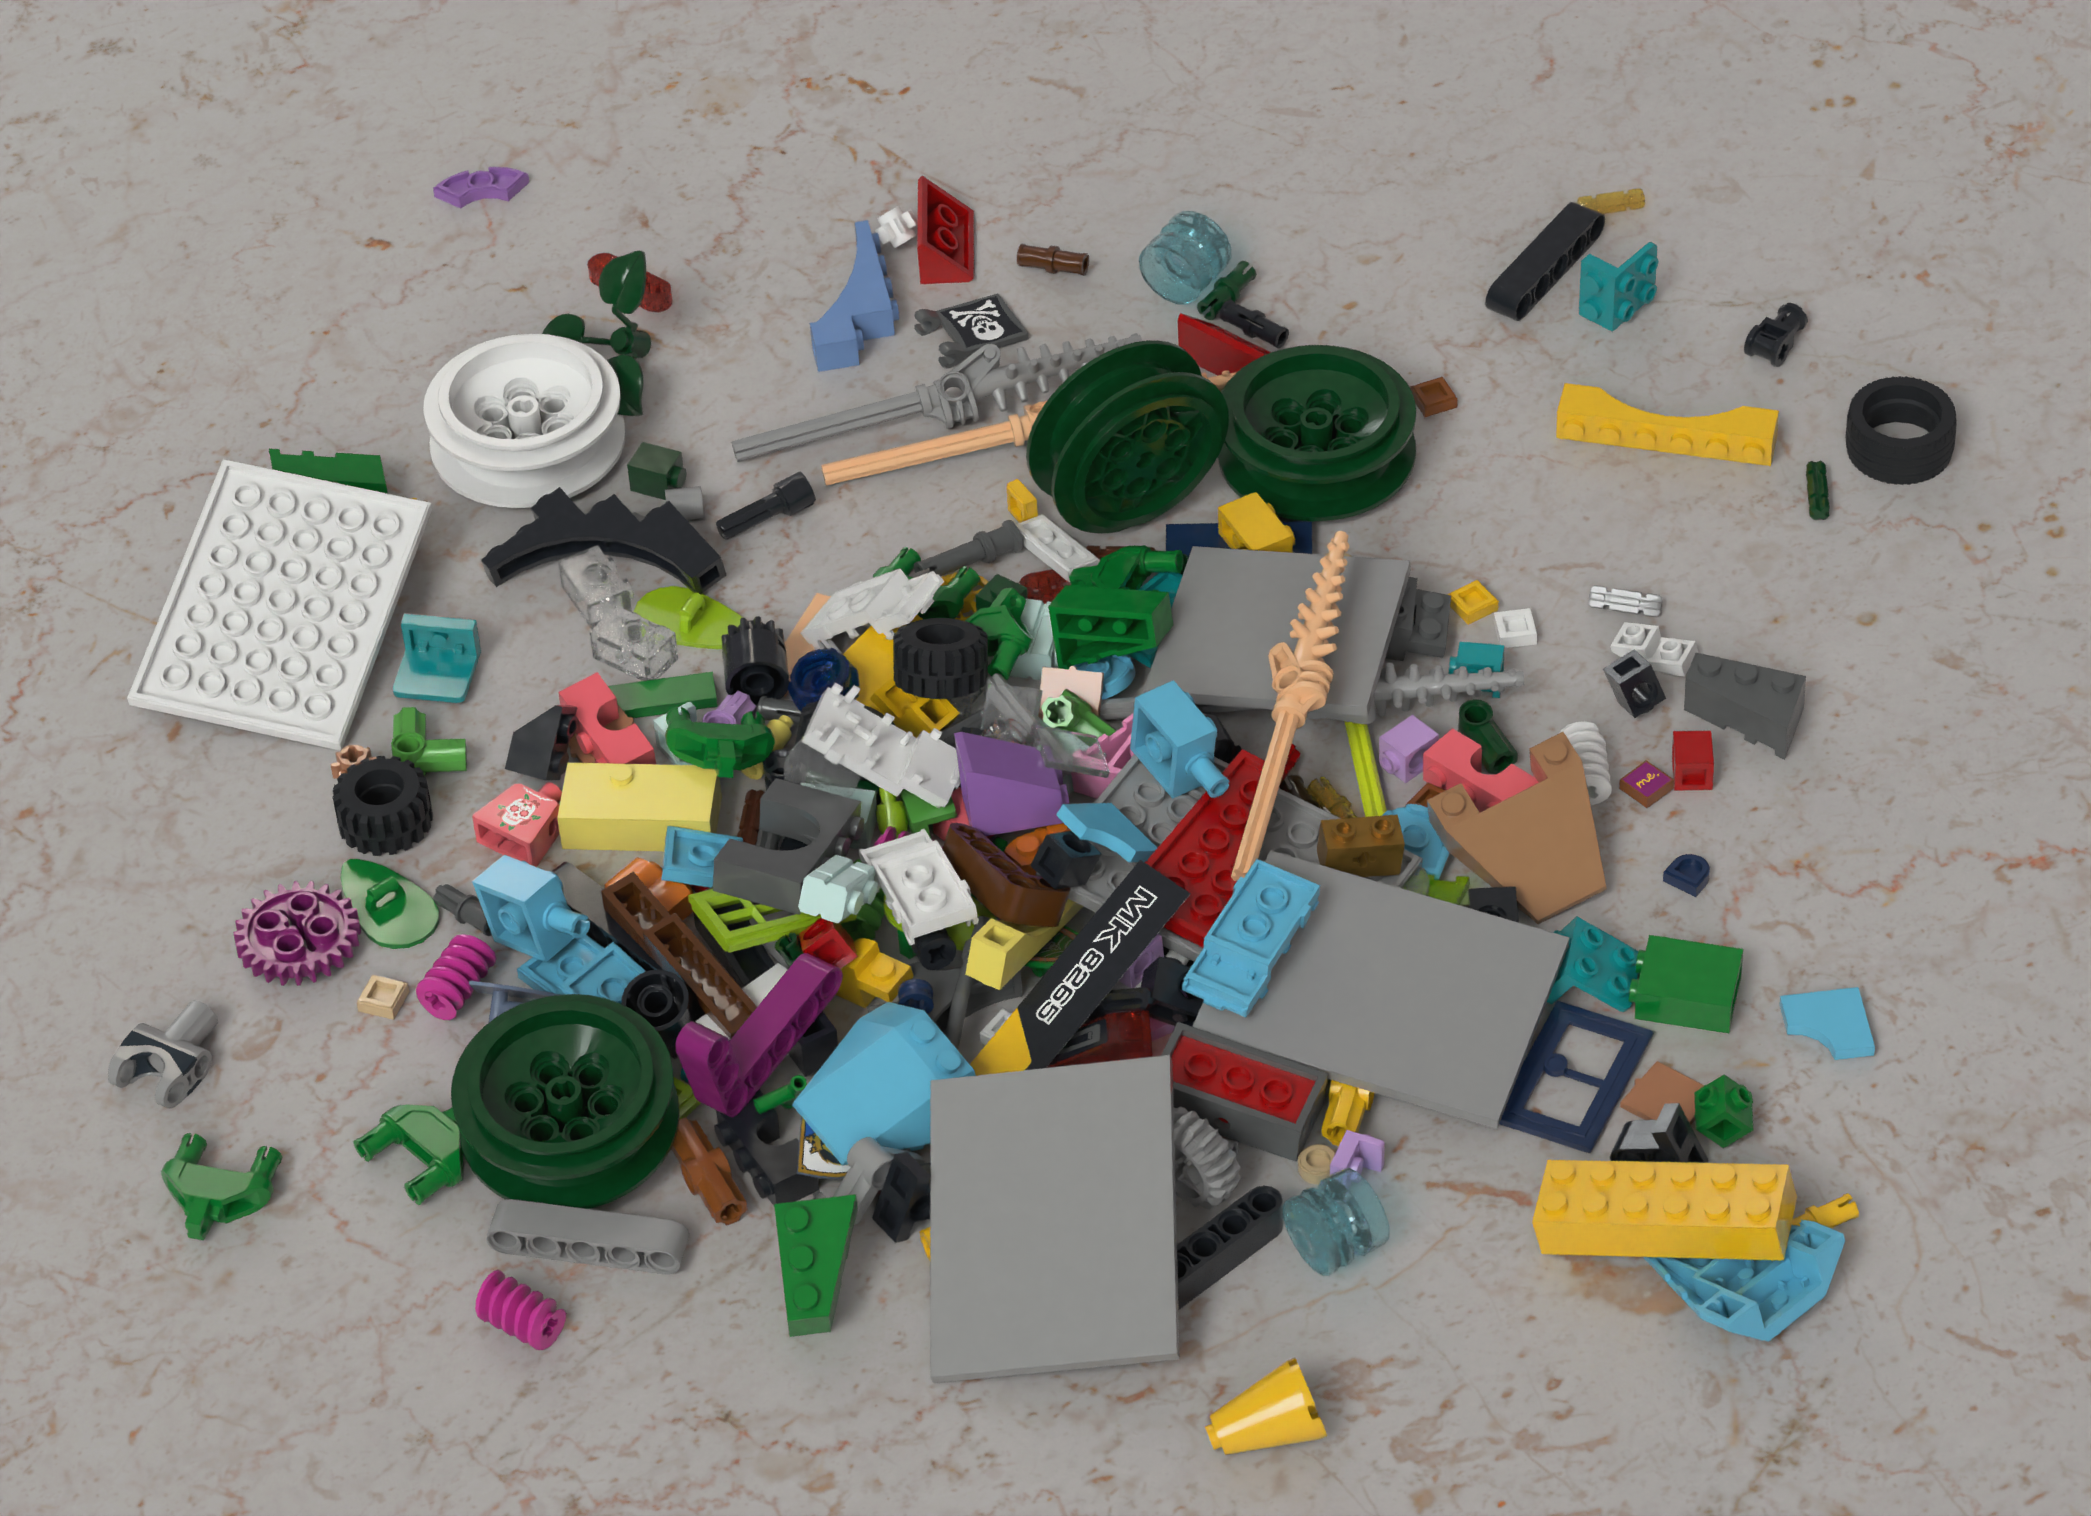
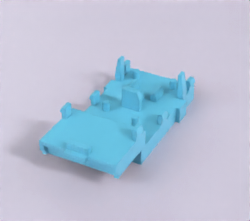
[1182,859,1320,1017]

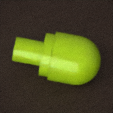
[876,787,908,839]

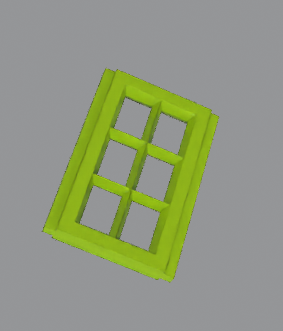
[688,889,857,953]

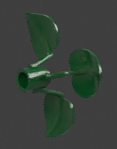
[542,251,651,416]

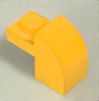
[870,676,960,738]
[836,938,914,1009]

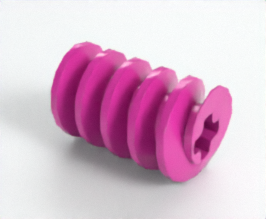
[416,934,497,1020]
[475,1270,567,1350]

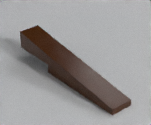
[601,872,757,1039]

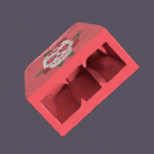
[472,782,562,867]

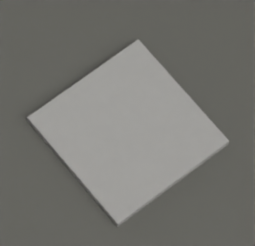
[1144,546,1411,716]

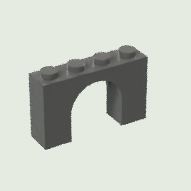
[713,778,864,915]

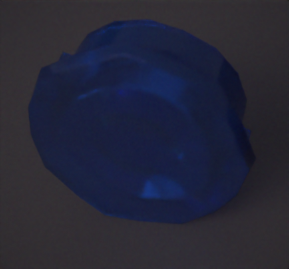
[788,648,860,712]

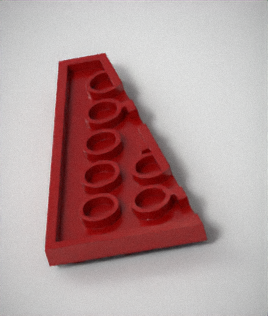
[1145,749,1265,948]

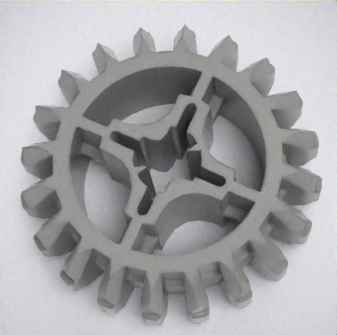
[1174,1106,1241,1210]

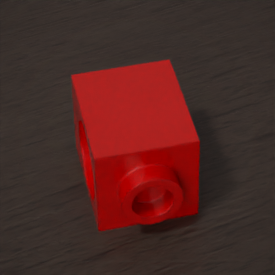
[1672,730,1714,791]
[798,917,858,969]

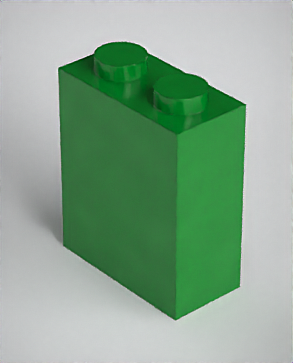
[1629,935,1744,1034]

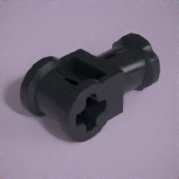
[1744,302,1808,367]

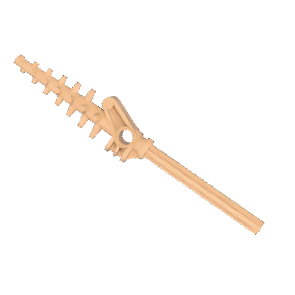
[821,371,1236,486]
[1231,531,1349,881]

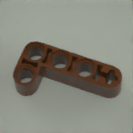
[942,823,1071,927]

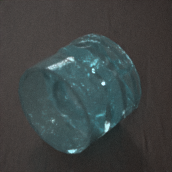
[1139,211,1232,304]
[1283,1168,1390,1276]

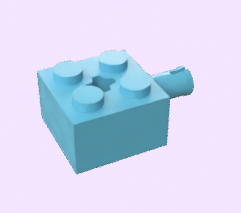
[1130,680,1230,799]
[472,855,590,962]

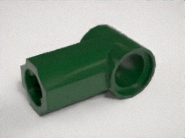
[1458,699,1518,774]

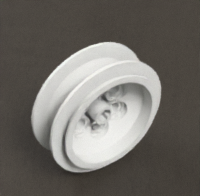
[423,334,626,508]

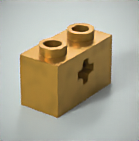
[1317,815,1405,877]

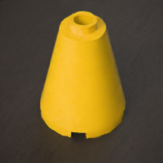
[1205,1357,1327,1455]

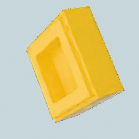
[1006,479,1038,523]
[1447,580,1499,625]

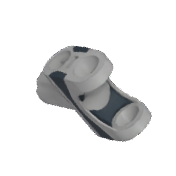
[108,1000,218,1108]

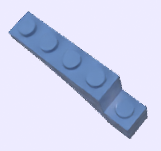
[810,220,899,372]

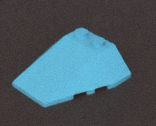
[792,1002,976,1166]
[1643,1220,1845,1342]

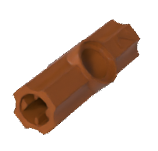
[671,1117,748,1226]

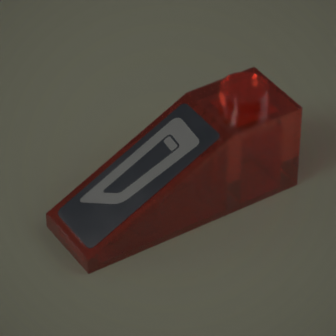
[1047,1011,1153,1068]

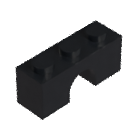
[714,1089,819,1206]

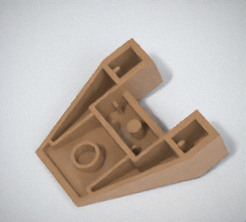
[1427,732,1607,924]

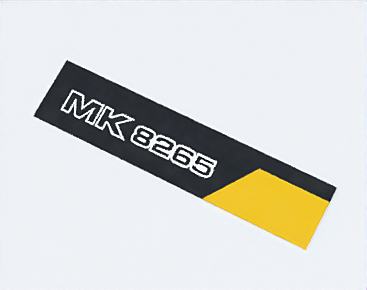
[970,860,1191,1076]

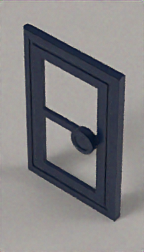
[1499,1000,1654,1153]

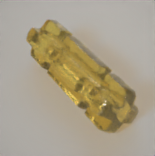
[1577,188,1645,214]

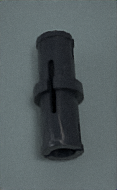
[1220,300,1289,349]

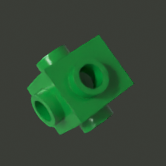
[1694,1074,1753,1149]

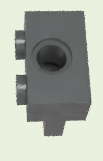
[1385,577,1451,661]

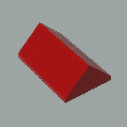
[917,175,974,284]
[1178,313,1272,376]

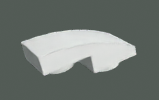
[1610,622,1698,677]

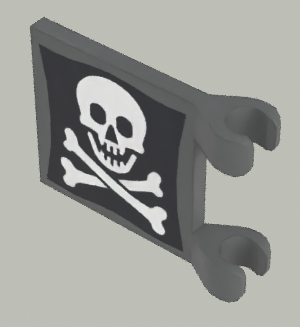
[914,293,1029,369]

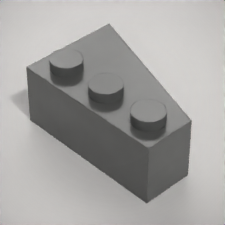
[1684,653,1806,760]

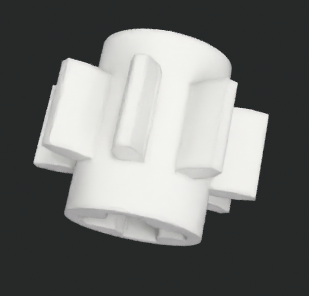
[874,206,917,248]

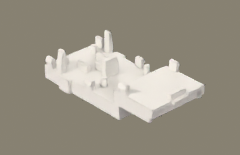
[800,569,944,656]
[801,683,960,808]
[859,829,979,945]

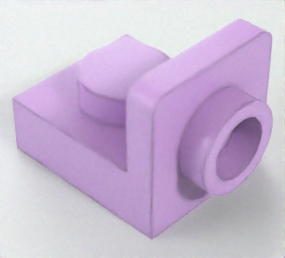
[1329,1130,1385,1195]

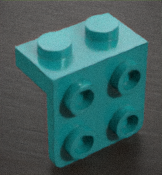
[1579,242,1659,332]
[392,613,481,703]
[1547,916,1638,1012]

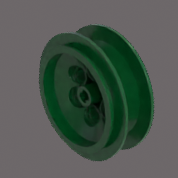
[1026,340,1229,534]
[1218,345,1416,521]
[451,994,680,1209]

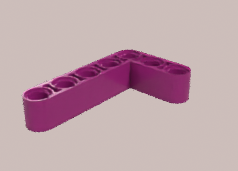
[675,953,843,1117]

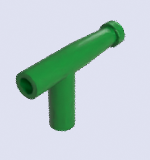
[753,1075,807,1114]

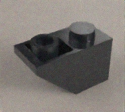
[505,705,578,780]

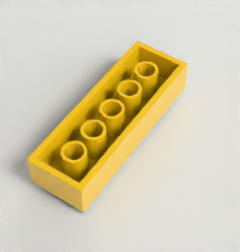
[1532,1160,1797,1261]

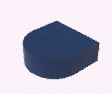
[1663,854,1710,897]

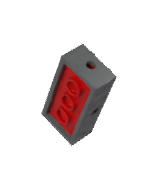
[1161,1022,1328,1162]

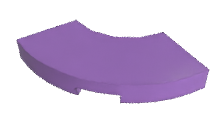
[433,167,529,209]

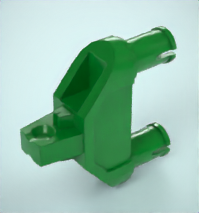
[1069,545,1184,591]
[873,547,980,619]
[965,587,1034,680]
[665,707,775,778]
[353,1104,464,1205]
[161,1133,282,1241]

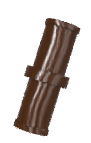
[1017,244,1089,276]

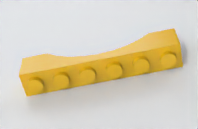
[1556,383,1779,466]

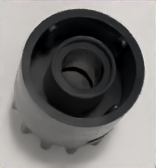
[721,616,790,707]
[621,970,700,1059]

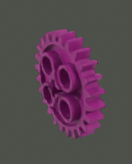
[233,881,361,986]

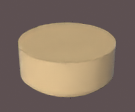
[1298,1144,1336,1185]

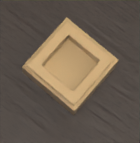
[356,975,409,1020]

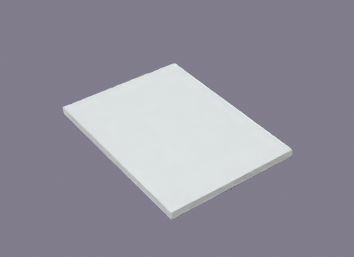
[127,459,432,751]

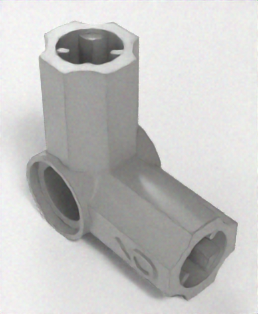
[833,1137,925,1224]

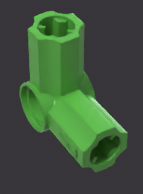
[1041,689,1117,751]
[391,707,467,776]

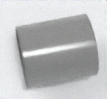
[665,486,704,520]

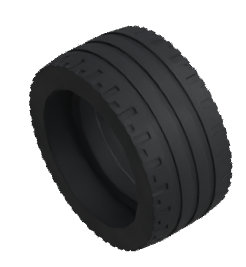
[1846,376,1957,485]

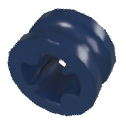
[898,979,934,1014]

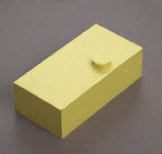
[557,762,722,852]

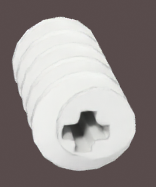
[1560,721,1612,805]

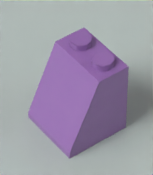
[954,732,1069,836]

